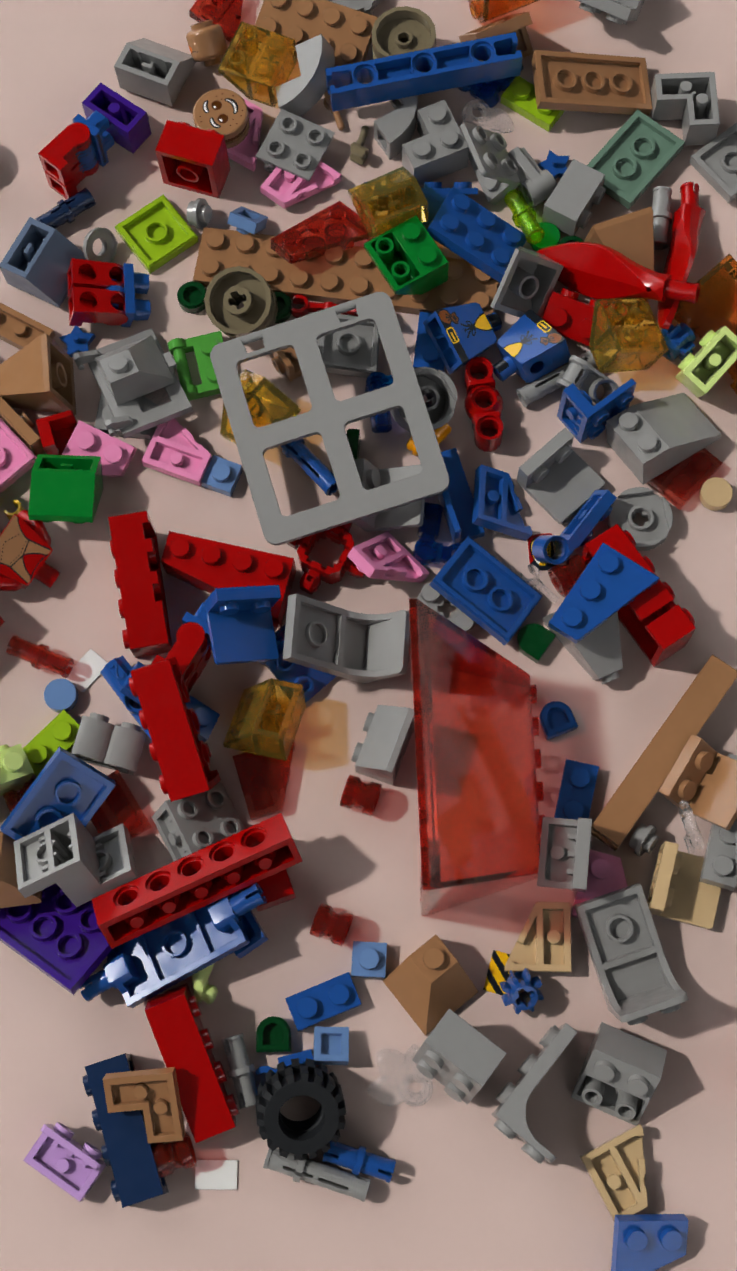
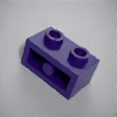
[82,82,152,154]

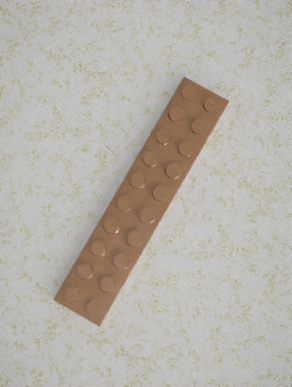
[193,227,498,315]

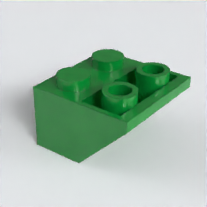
[363,215,449,295]
[28,454,103,524]

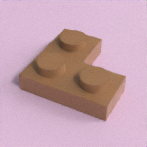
[102,1067,186,1144]

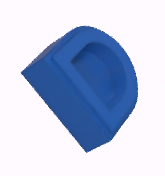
[539,701,578,740]

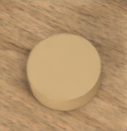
[699,477,733,511]

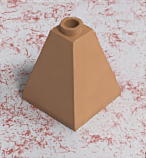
[584,206,654,303]
[0,334,77,415]

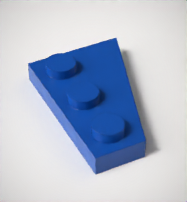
[548,543,660,644]

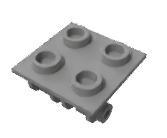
[256,109,335,181]

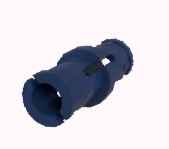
[35,187,96,229]

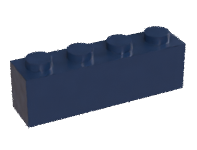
[83,1053,169,1208]

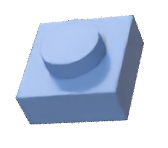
[227,206,268,235]
[201,455,243,497]
[351,941,387,979]
[313,1026,349,1065]

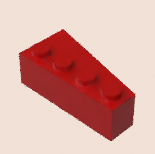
[108,511,173,658]
[161,531,296,629]
[129,657,221,802]
[145,983,240,1143]

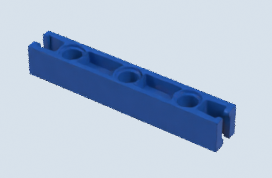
[325,32,523,112]

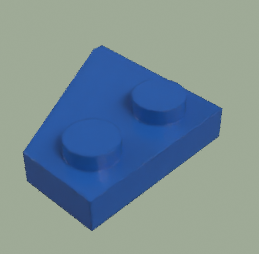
[611,1214,689,1271]

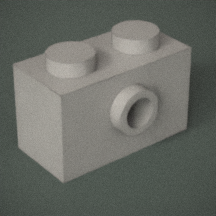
[542,159,606,236]

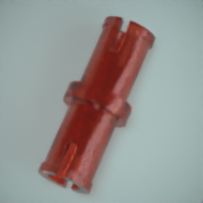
[6,635,74,678]

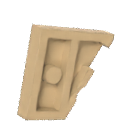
[504,902,572,973]
[580,1124,648,1221]

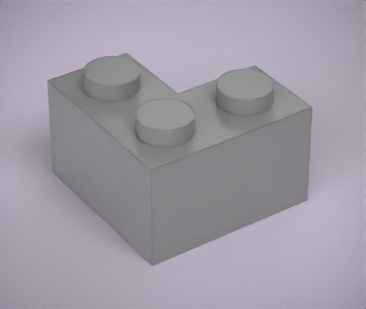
[650,72,720,146]
[402,99,469,188]

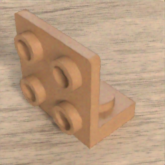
[658,734,737,830]

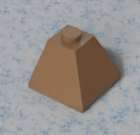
[383,934,479,1036]

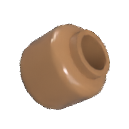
[186,19,228,67]

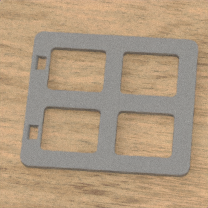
[210,292,450,546]

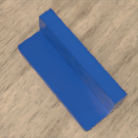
[437,448,485,545]

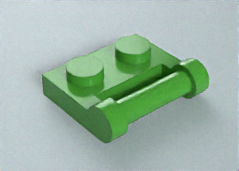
[168,331,223,401]

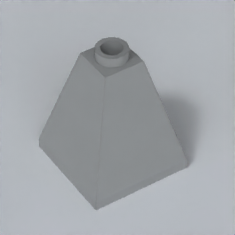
[542,611,623,684]

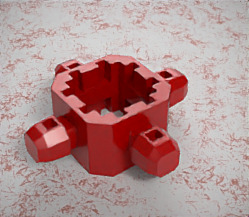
[287,522,365,594]

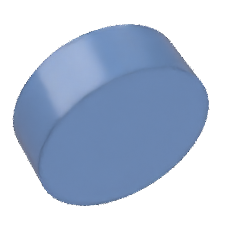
[44,679,78,713]

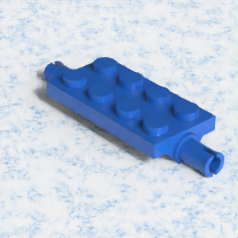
[79,883,267,1008]

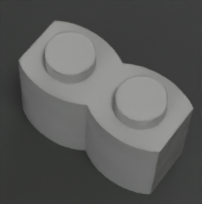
[71,713,147,775]

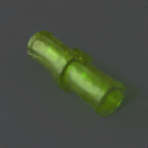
[504,189,545,244]

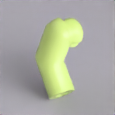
[191,963,218,1004]

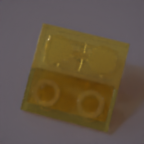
[218,21,297,108]
[348,167,428,240]
[589,298,669,373]
[223,678,306,761]

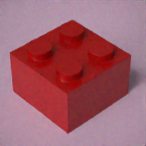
[155,120,231,199]

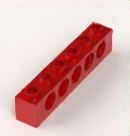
[91,813,303,949]

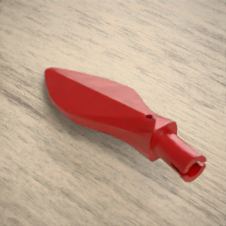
[657,182,706,330]
[536,242,701,304]

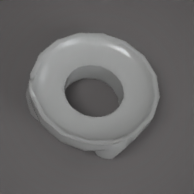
[83,227,118,263]

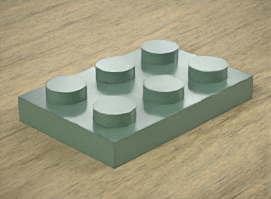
[587,109,685,209]

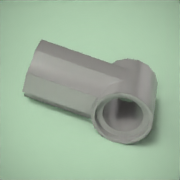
[508,147,557,208]

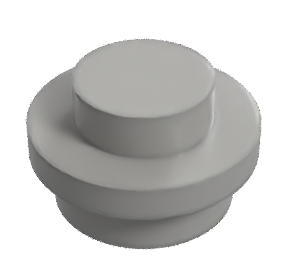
[187,198,212,229]
[629,823,659,857]

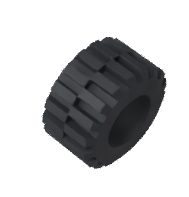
[255,1058,346,1160]

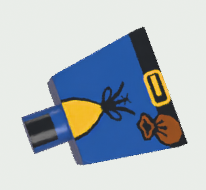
[423,302,502,375]
[493,309,571,383]

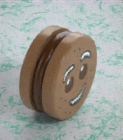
[193,89,250,149]

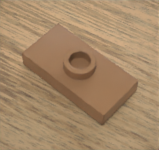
[0,396,45,456]

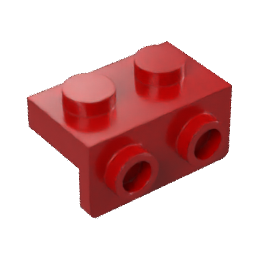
[542,288,612,348]

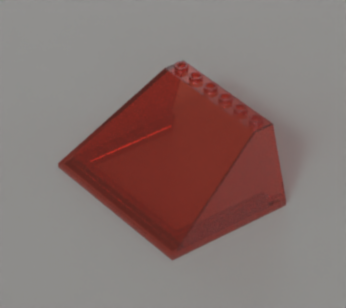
[409,598,545,916]

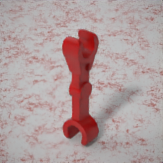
[291,295,358,318]

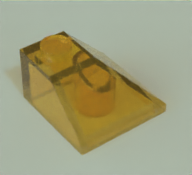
[220,369,301,444]

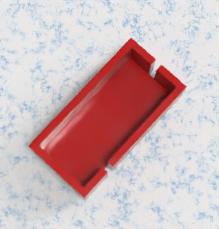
[579,524,696,667]

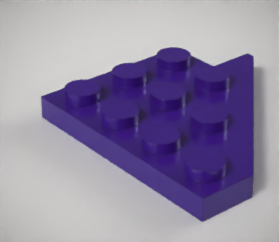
[0,884,112,995]

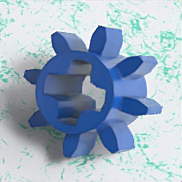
[657,323,696,361]
[500,968,544,1014]

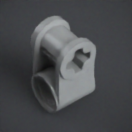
[555,355,618,405]

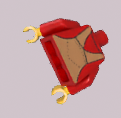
[0,500,61,592]

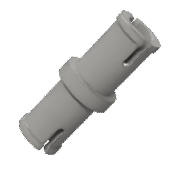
[652,186,673,250]
[221,1033,258,1109]

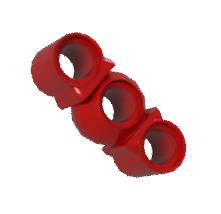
[464,357,503,452]

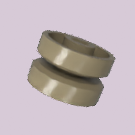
[372,6,436,59]
[204,266,278,339]

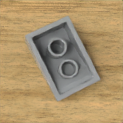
[606,393,721,485]

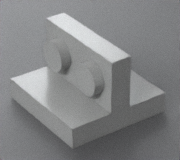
[537,816,592,892]

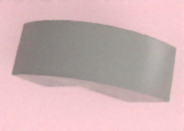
[275,34,335,117]
[374,95,418,159]

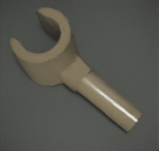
[350,126,369,165]

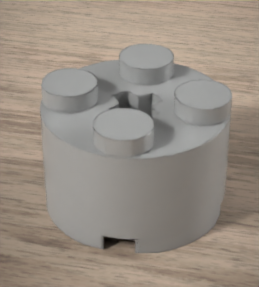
[390,367,458,433]

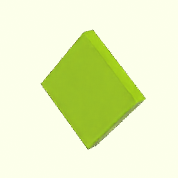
[115,194,199,274]

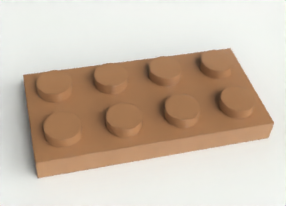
[251,0,378,67]
[531,50,653,116]

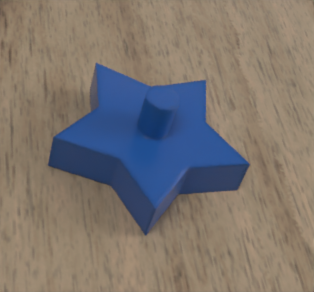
[537,150,570,179]
[59,326,96,357]

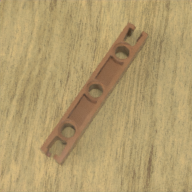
[591,654,737,851]

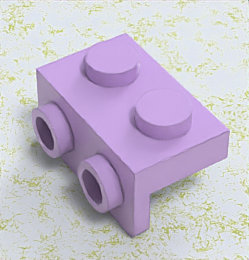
[23,1122,106,1202]

